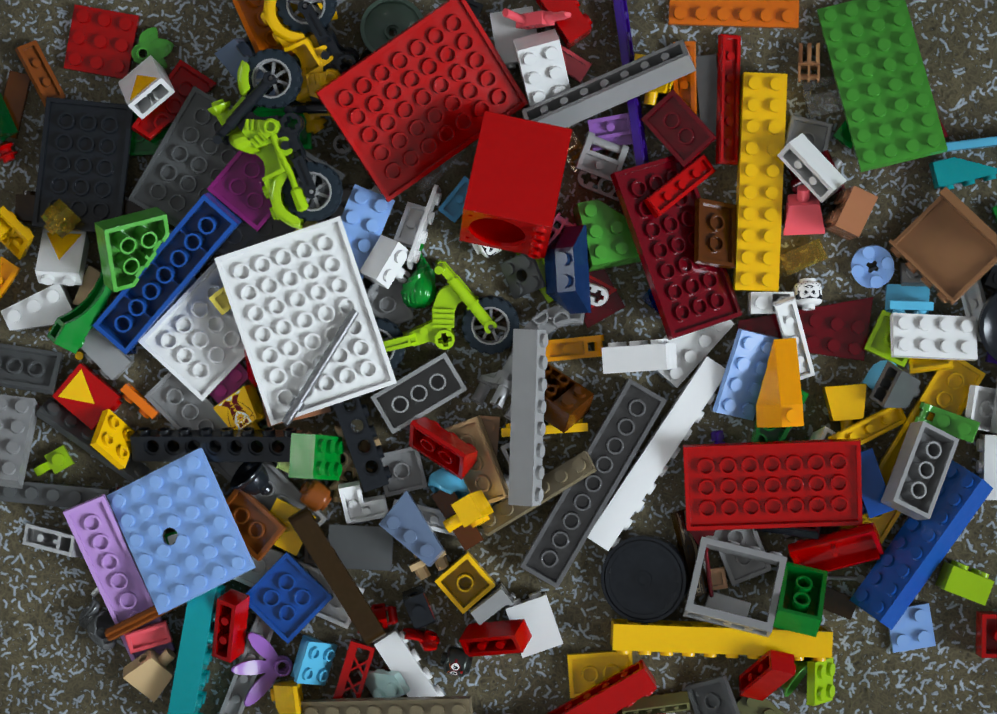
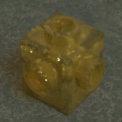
[41,198,81,238]

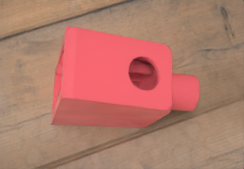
[782,185,825,235]

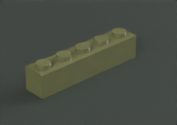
[621,691,690,714]

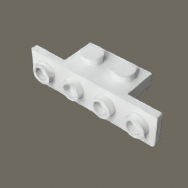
[394,184,442,270]

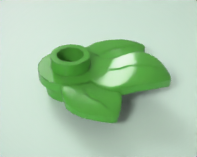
[131,27,174,69]

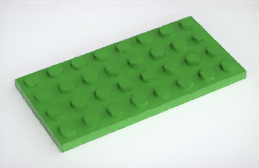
[817,0,948,172]

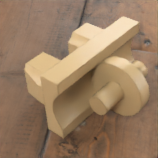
[409,547,449,580]

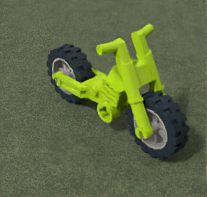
[375,259,519,370]

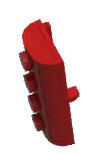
[788,522,884,572]

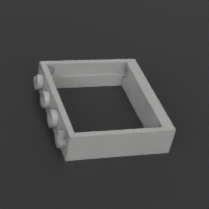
[683,535,787,637]

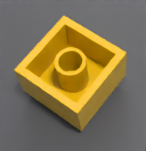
[434,550,496,614]

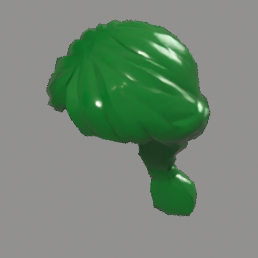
[401,244,437,309]

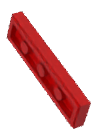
[643,154,716,218]

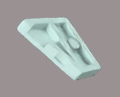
[357,667,410,698]

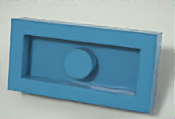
[438,176,469,223]

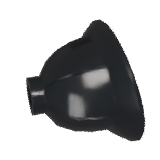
[230,462,271,495]

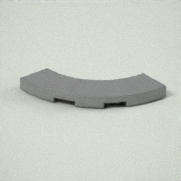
[511,305,585,357]

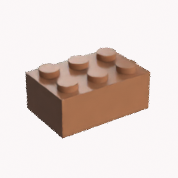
[824,186,878,240]

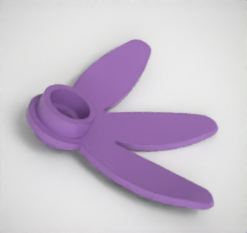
[231,632,293,707]

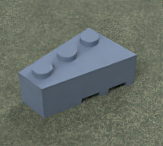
[214,38,284,107]
[379,490,445,567]

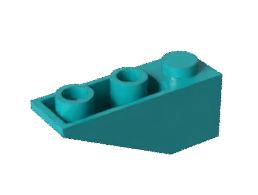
[929,157,997,190]

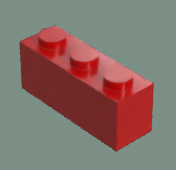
[212,589,250,663]
[459,619,532,657]
[739,649,796,701]

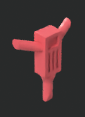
[502,8,571,30]

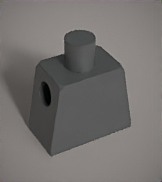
[869,361,921,408]

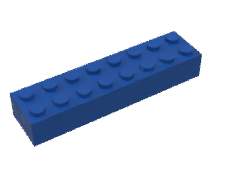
[92,192,242,354]
[850,460,993,630]

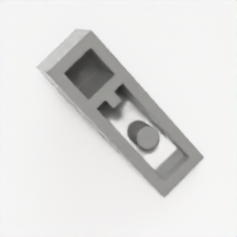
[22,523,83,557]

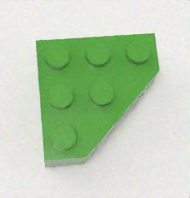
[573,199,641,272]
[94,207,170,292]

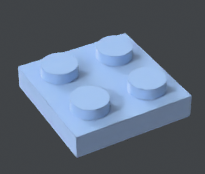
[888,602,936,653]

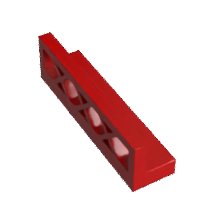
[333,638,376,699]

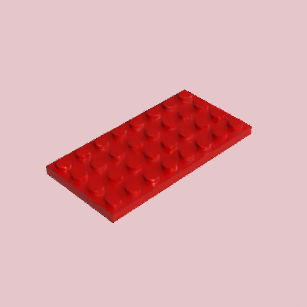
[683,438,863,531]

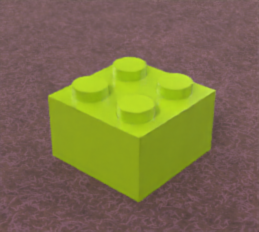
[935,560,995,606]

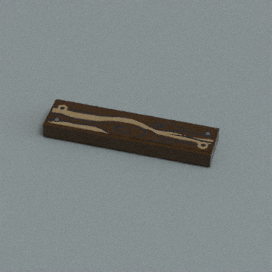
[670,509,709,597]

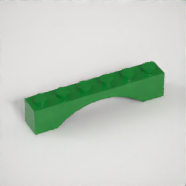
[47,269,113,354]

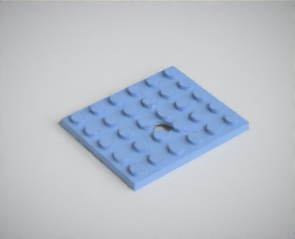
[106,448,256,615]

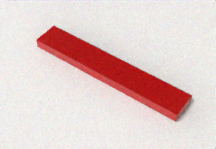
[716,34,741,166]

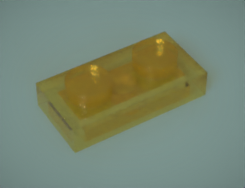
[780,239,828,276]

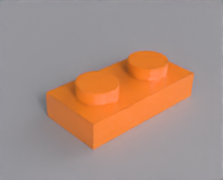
[120,383,160,419]

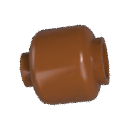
[299,479,332,512]

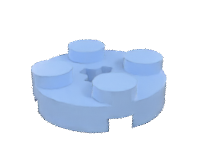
[851,245,894,288]

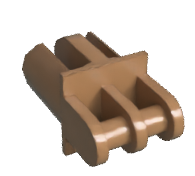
[798,42,820,83]

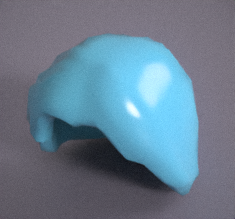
[428,468,470,500]

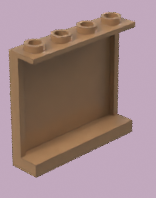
[888,186,997,305]

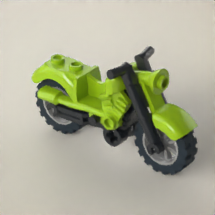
[207,49,343,229]

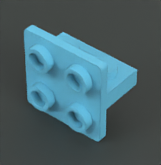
[885,284,934,314]
[290,635,337,686]

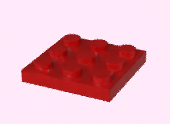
[63,4,140,79]

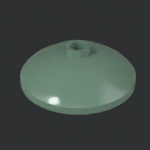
[360,0,423,53]

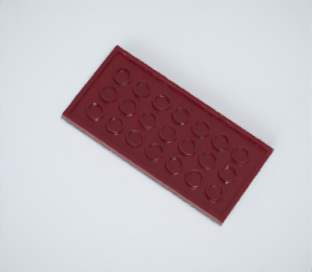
[610,156,742,340]

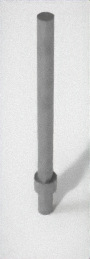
[282,309,359,426]

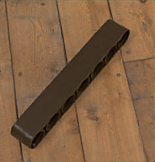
[288,506,386,645]

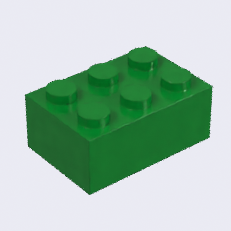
[288,433,344,481]
[773,562,828,637]

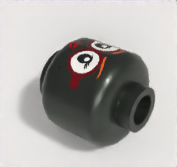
[440,646,473,677]

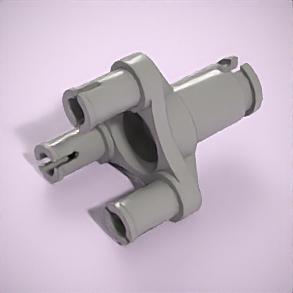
[470,351,513,421]

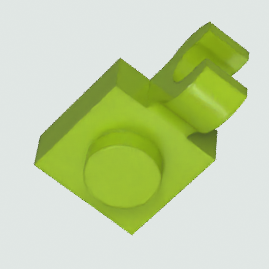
[33,445,75,477]

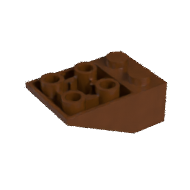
[544,364,594,433]

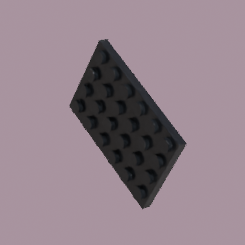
[32,97,134,233]

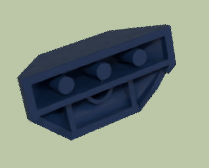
[544,225,591,314]

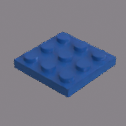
[246,552,334,644]

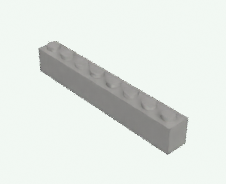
[522,39,696,128]
[508,329,548,507]

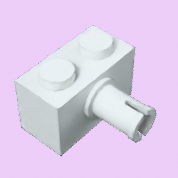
[359,235,410,289]

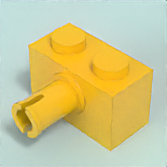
[443,490,494,533]

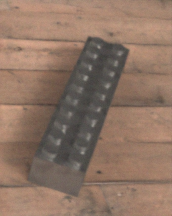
[520,378,667,589]

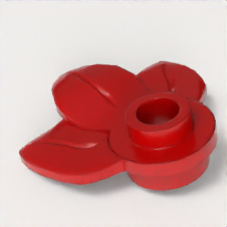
[403,628,440,651]

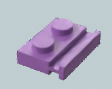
[587,113,633,151]

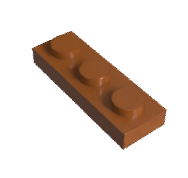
[15,40,66,107]

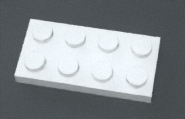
[890,313,978,361]
[657,320,734,388]

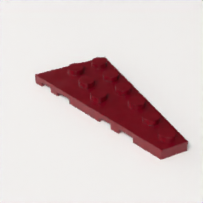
[736,297,873,361]

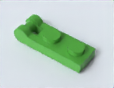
[914,402,981,443]

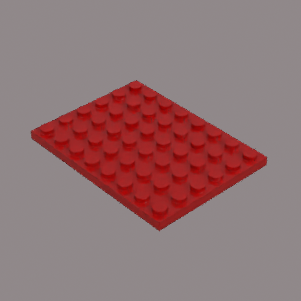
[315,0,529,202]

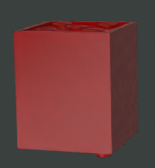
[459,111,572,259]

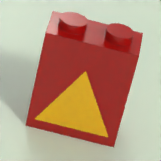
[52,363,122,430]

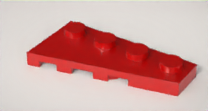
[131,59,217,141]

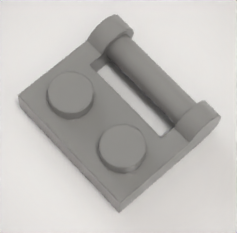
[575,131,629,182]

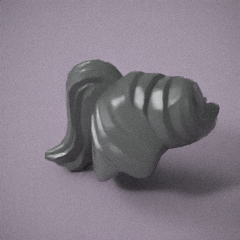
[78,597,117,651]

